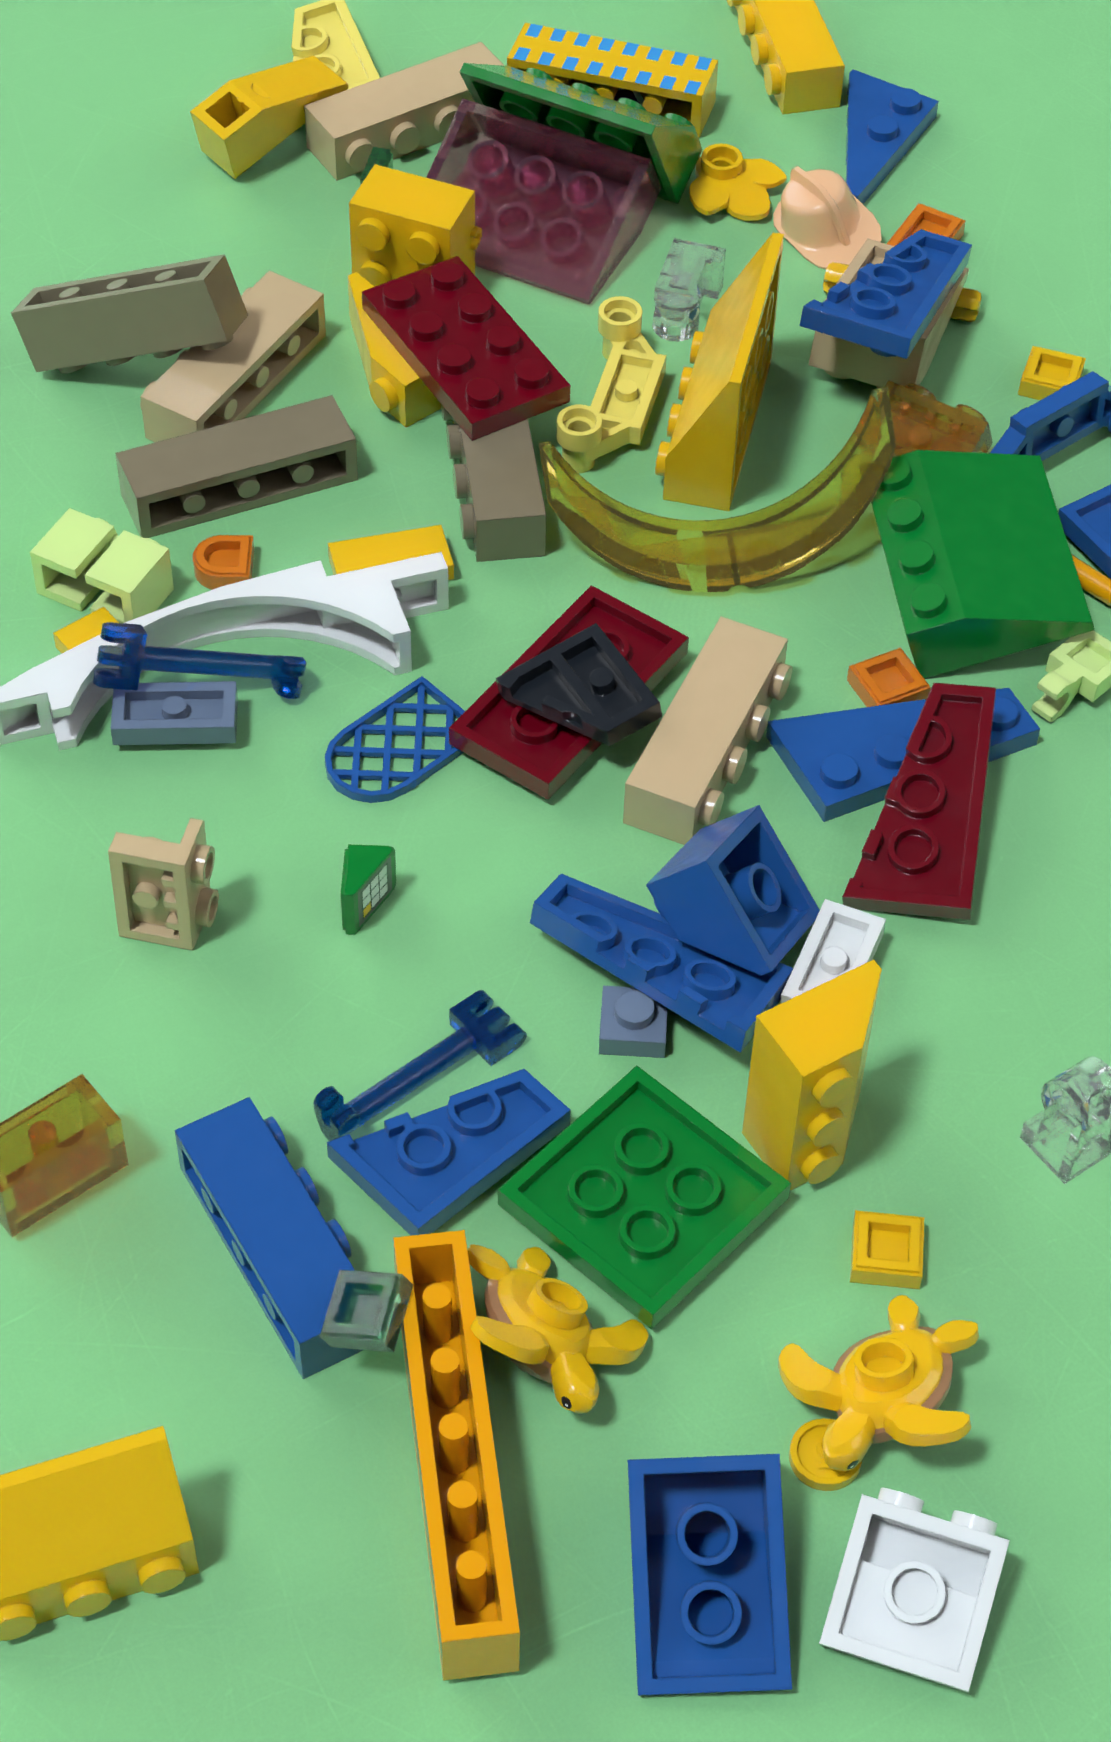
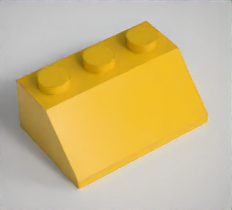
[742,959,882,1191]
[0,1426,199,1641]

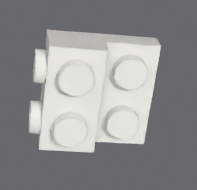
[819,1488,1010,1693]

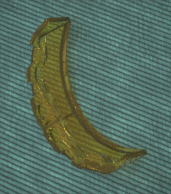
[539,387,896,592]

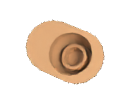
[773,166,882,270]

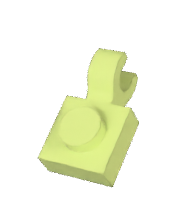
[1031,631,1111,722]

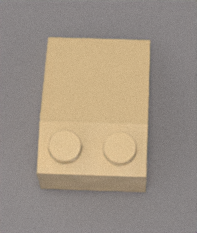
[808,238,969,397]

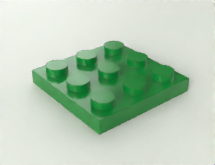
[498,1065,791,1329]

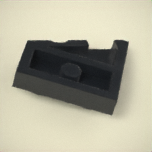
[496,623,662,746]

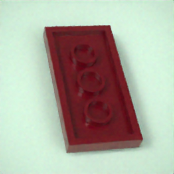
[362,256,571,441]
[449,585,689,800]

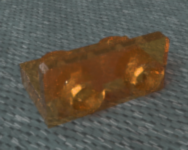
[857,380,993,458]

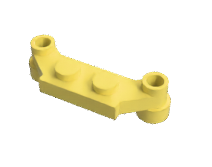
[556,296,666,473]

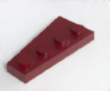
[842,683,996,920]

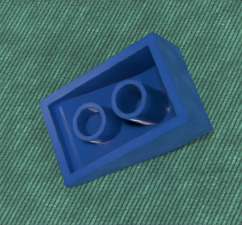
[627,1454,792,1695]

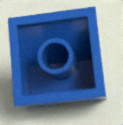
[646,805,820,976]

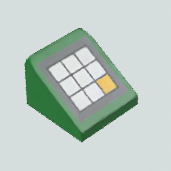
[340,844,396,935]

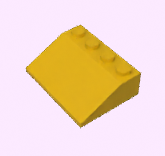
[655,232,784,511]

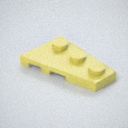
[291,0,380,90]

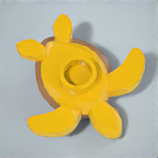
[468,1244,649,1414]
[778,1295,979,1471]

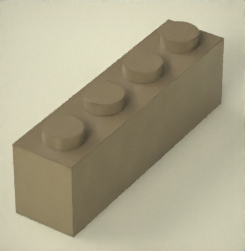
[11,254,248,373]
[115,395,358,538]
[441,404,546,562]

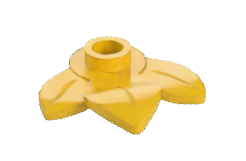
[689,143,787,221]

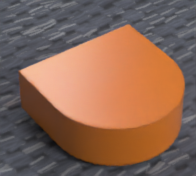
[193,535,254,590]

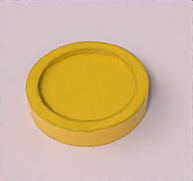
[789,1418,862,1491]

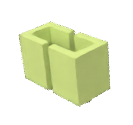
[30,508,174,624]

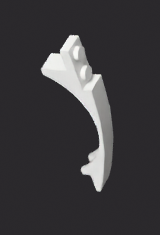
[0,552,449,751]

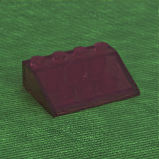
[426,98,662,305]

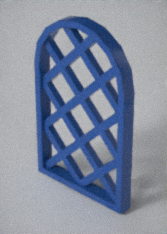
[325,676,465,803]

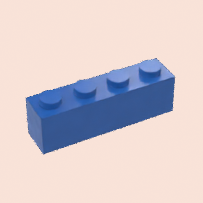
[175,1097,384,1379]

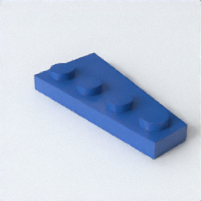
[766,688,1040,822]

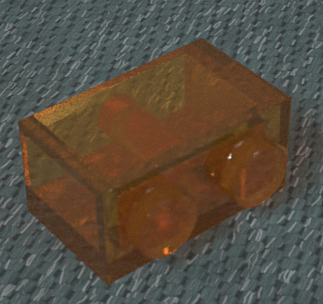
[0,1074,129,1237]

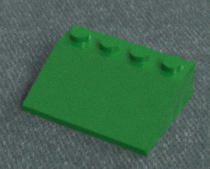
[460,63,703,204]
[862,450,1094,679]

